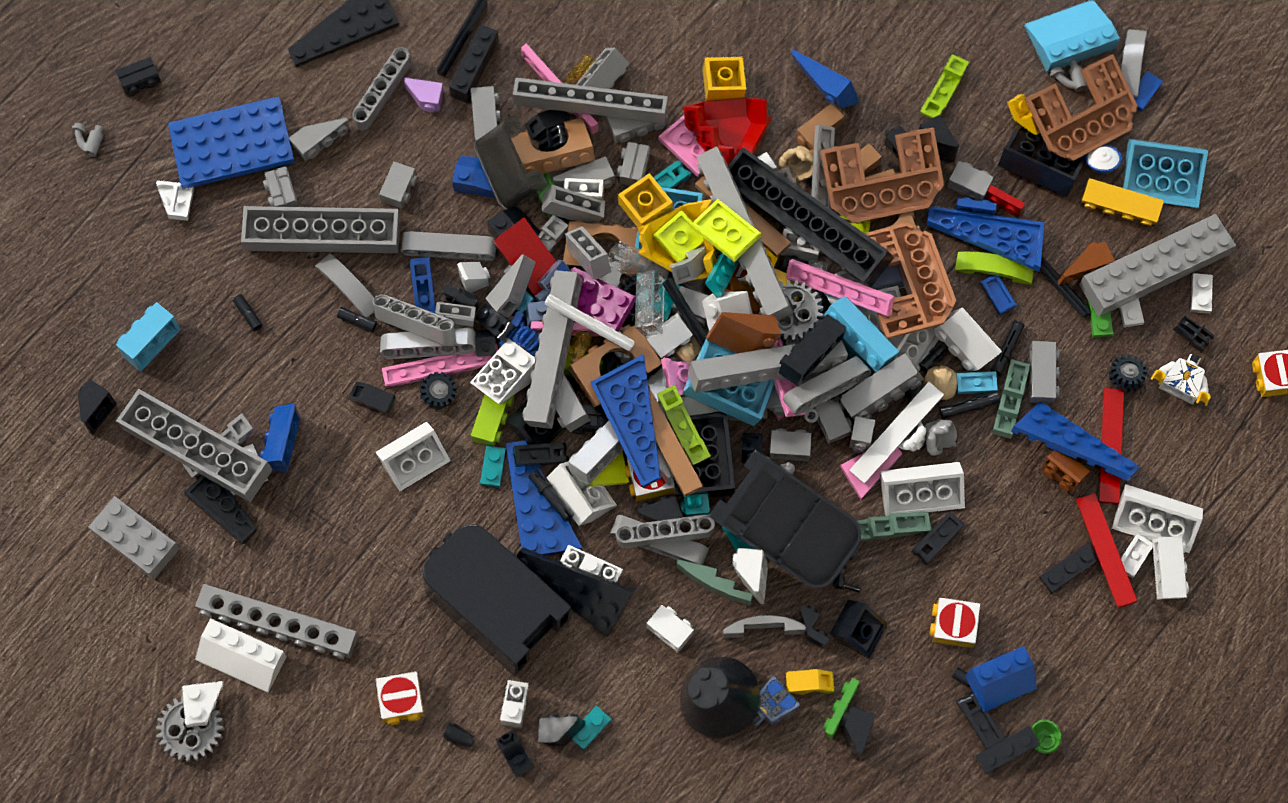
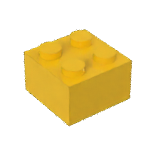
[703,57,746,101]
[618,173,673,227]

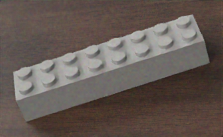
[241,206,400,253]
[1079,214,1236,317]
[116,389,273,502]

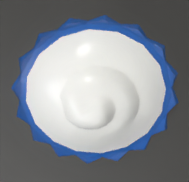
[1085,144,1122,174]

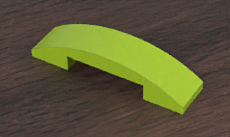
[920,54,969,119]
[955,252,1034,285]
[657,385,710,465]

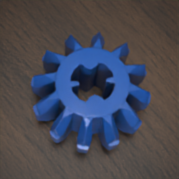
[512,326,539,357]

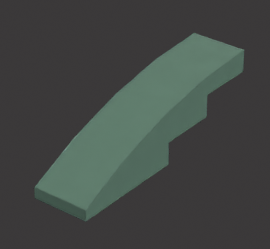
[992,359,1030,439]
[857,512,931,541]
[677,559,753,606]

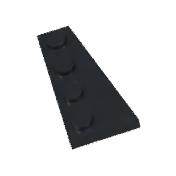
[184,475,257,545]

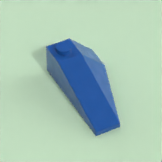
[791,49,859,108]
[452,155,532,203]

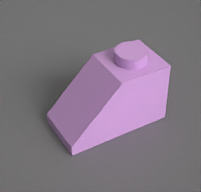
[404,78,444,112]

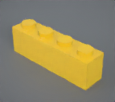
[1081,178,1164,226]

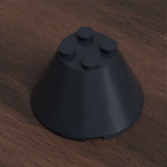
[680,657,761,738]

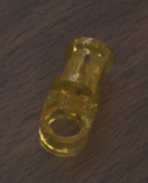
[565,54,595,84]
[568,331,592,359]

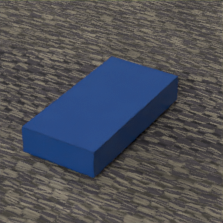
[1134,71,1163,112]
[980,275,1017,316]

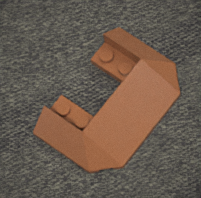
[1025,54,1137,161]
[820,128,944,223]
[864,222,956,339]

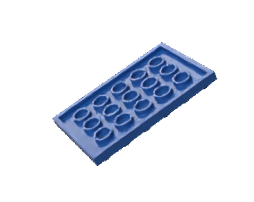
[168,97,295,190]

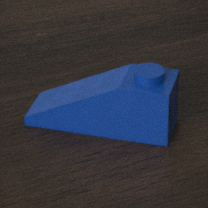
[410,257,436,313]

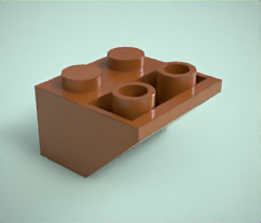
[1041,450,1090,494]

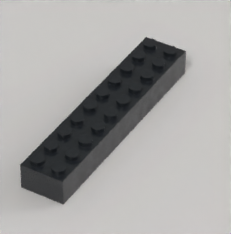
[728,147,894,288]

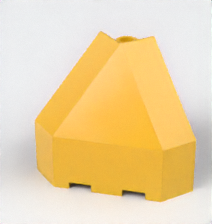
[637,199,718,281]

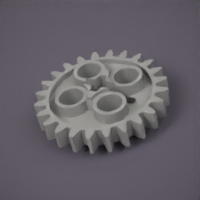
[759,280,823,343]
[156,696,224,762]

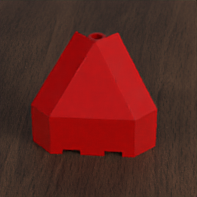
[684,97,773,165]

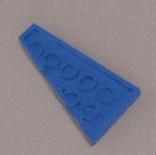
[927,206,1044,272]
[590,355,661,488]
[1011,402,1140,481]
[506,441,582,556]

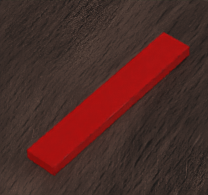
[1098,388,1124,505]
[1076,493,1137,609]

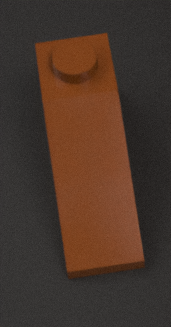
[1057,241,1115,285]

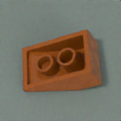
[706,312,781,354]

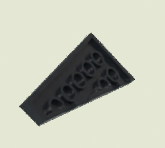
[288,0,399,67]
[516,548,636,636]

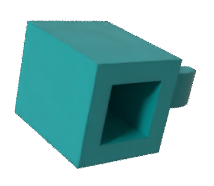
[680,493,710,517]

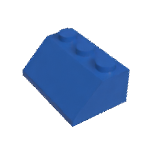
[260,404,301,473]
[965,646,1037,712]

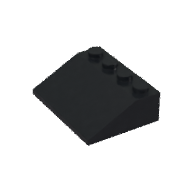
[997,123,1086,197]
[667,413,735,497]

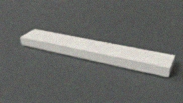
[849,382,944,484]

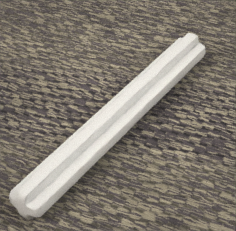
[544,295,635,351]

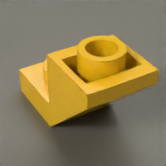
[1007,94,1040,135]
[786,669,834,695]

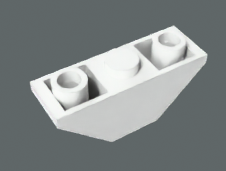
[560,545,623,582]

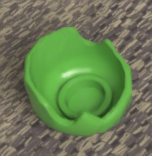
[1032,720,1062,754]

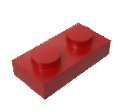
[985,185,1025,217]

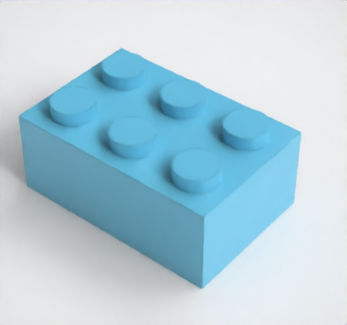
[116,302,181,372]

